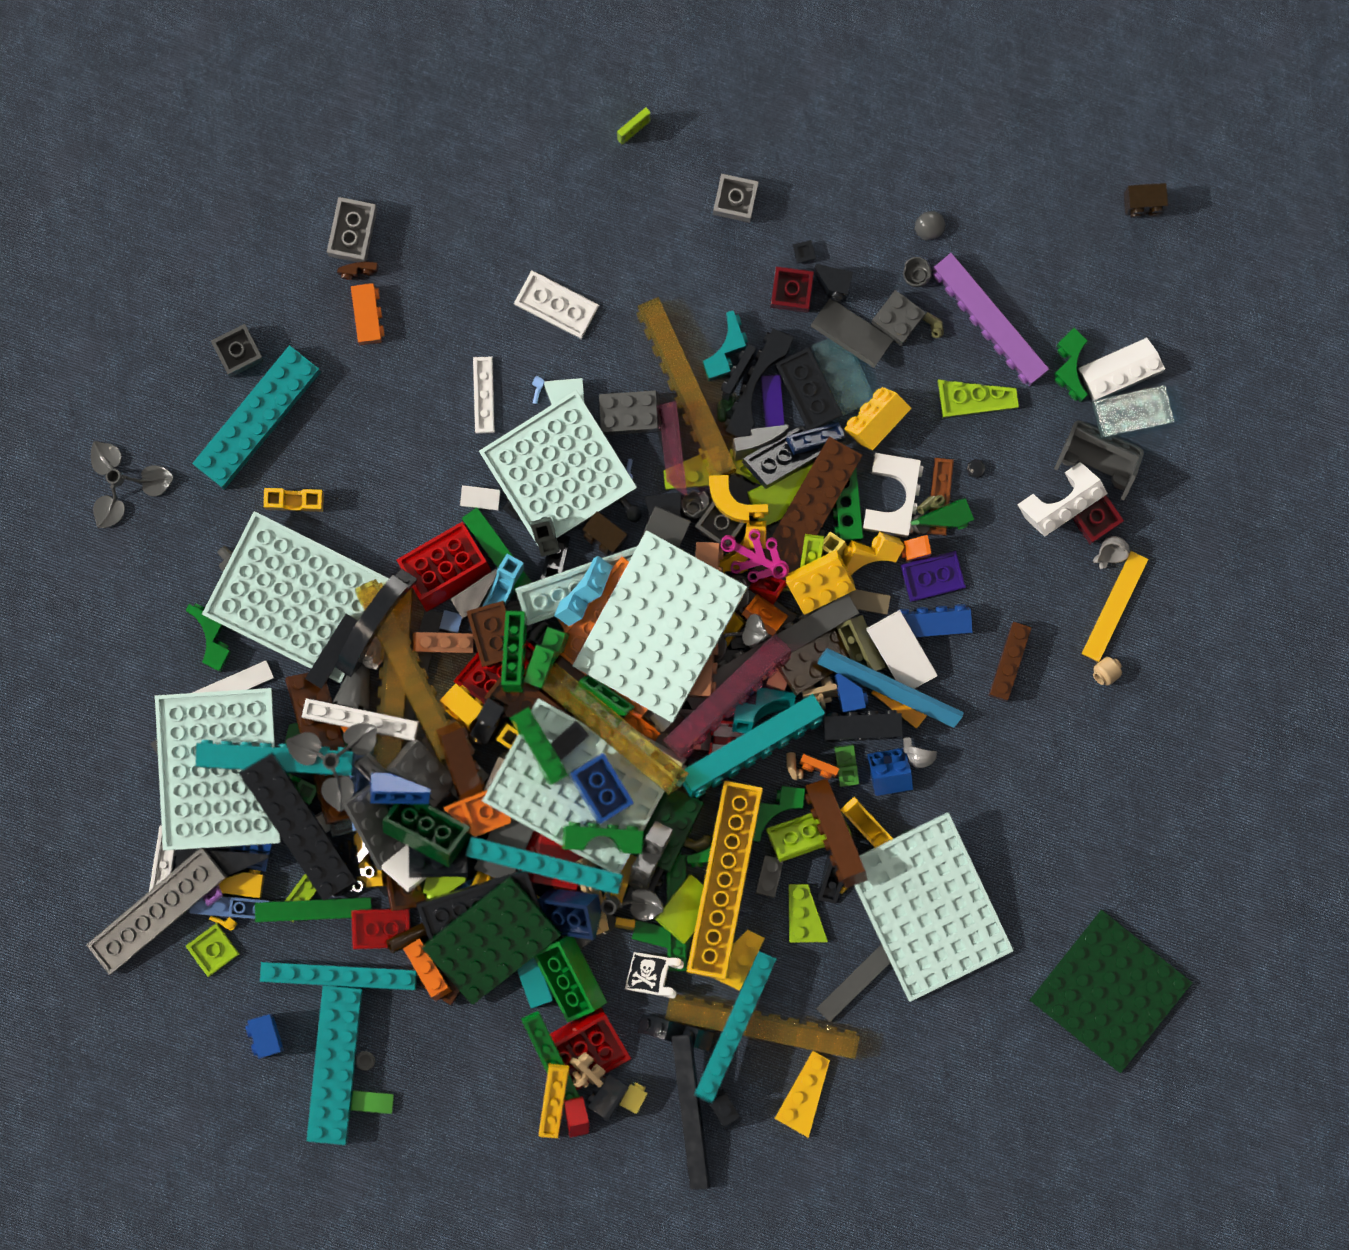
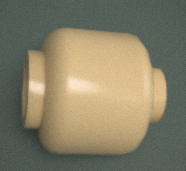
[1093,657,1122,686]

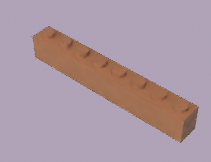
[688,542,724,698]

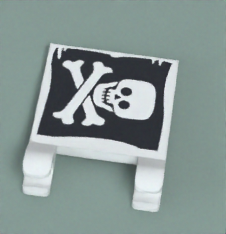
[625,952,684,999]

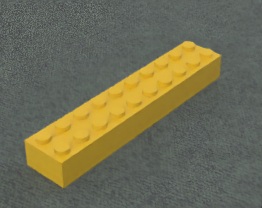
[687,781,763,980]

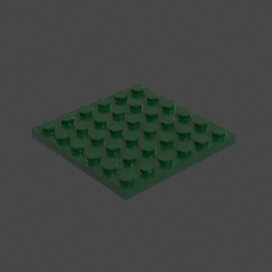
[1029,910,1192,1073]

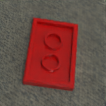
[351,908,410,949]

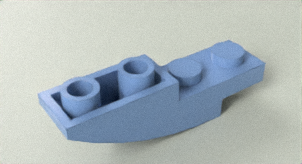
[189,897,269,919]

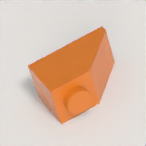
[901,535,931,562]

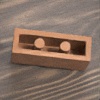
[412,632,473,654]

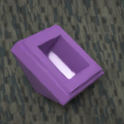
[203,885,223,907]

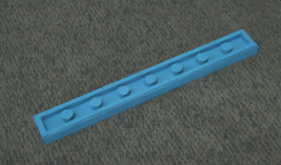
[817,648,963,728]

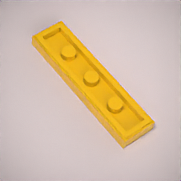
[539,1064,569,1138]

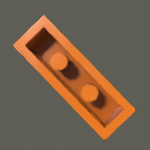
[351,283,385,345]
[403,938,452,1001]

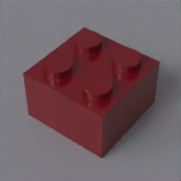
[770,267,814,313]
[1072,495,1124,545]

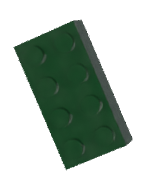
[383,804,470,867]

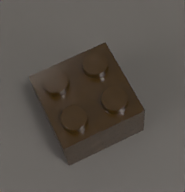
[1124,183,1168,218]
[583,511,627,556]

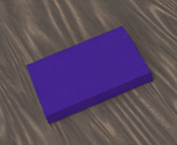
[900,551,966,602]

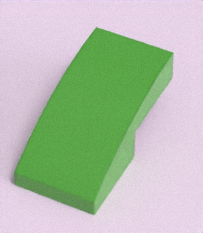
[834,744,859,787]
[350,1091,394,1114]

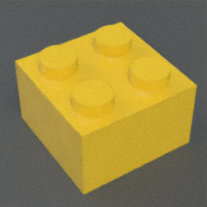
[440,683,484,733]

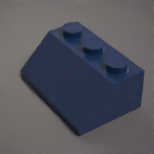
[538,888,602,940]

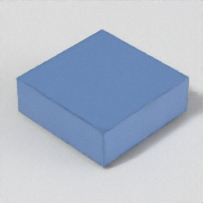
[439,610,462,633]

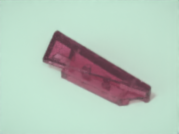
[658,401,688,496]

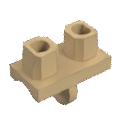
[802,677,838,710]
[569,1053,606,1088]

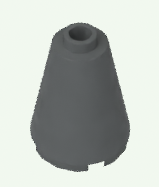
[332,663,370,712]

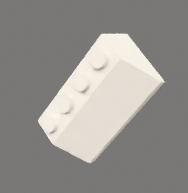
[1078,338,1165,403]

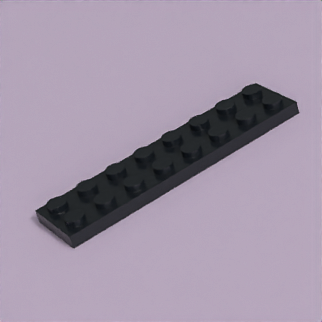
[239,752,357,901]

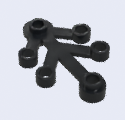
[332,840,377,897]

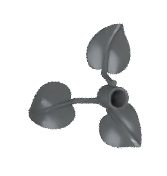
[91,441,174,528]
[715,578,769,662]
[286,723,377,811]
[596,865,663,937]

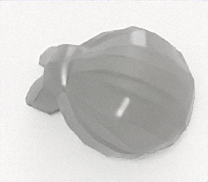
[1093,536,1130,569]
[903,737,937,768]

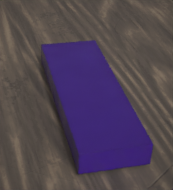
[761,375,784,427]

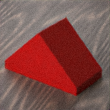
[749,576,787,605]
[564,1097,589,1138]

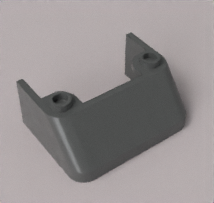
[1054,421,1144,500]

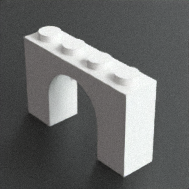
[862,453,923,538]
[1018,462,1108,537]

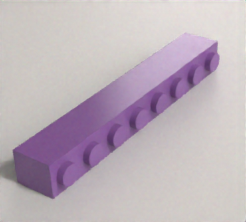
[932,253,1049,386]

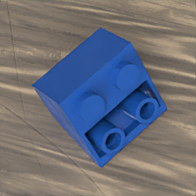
[867,748,913,796]

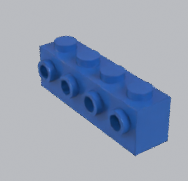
[897,604,973,637]

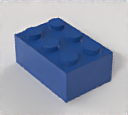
[568,753,634,824]

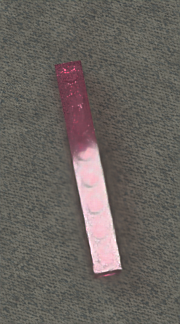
[663,634,792,760]

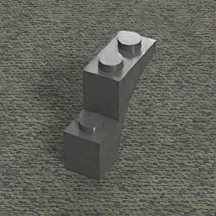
[628,821,673,890]

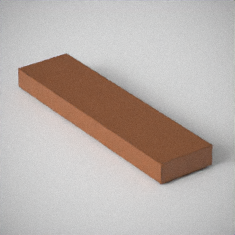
[927,458,954,536]

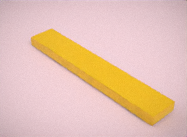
[1081,551,1148,662]

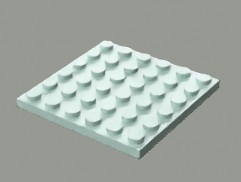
[479,390,637,546]

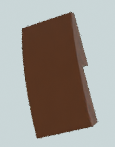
[337,262,379,280]

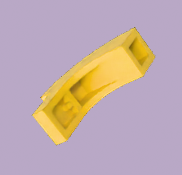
[709,475,768,523]

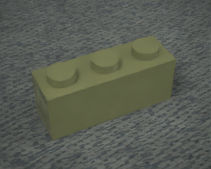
[836,615,886,672]

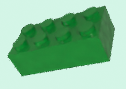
[534,936,607,1023]

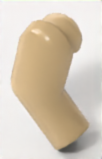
[786,752,803,781]

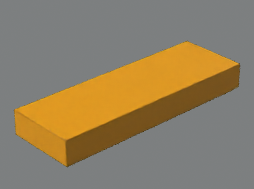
[871,690,927,729]

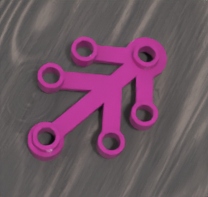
[720,529,789,582]

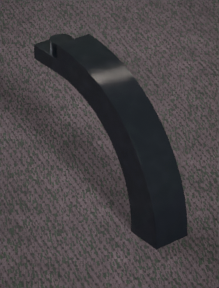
[335,568,417,677]

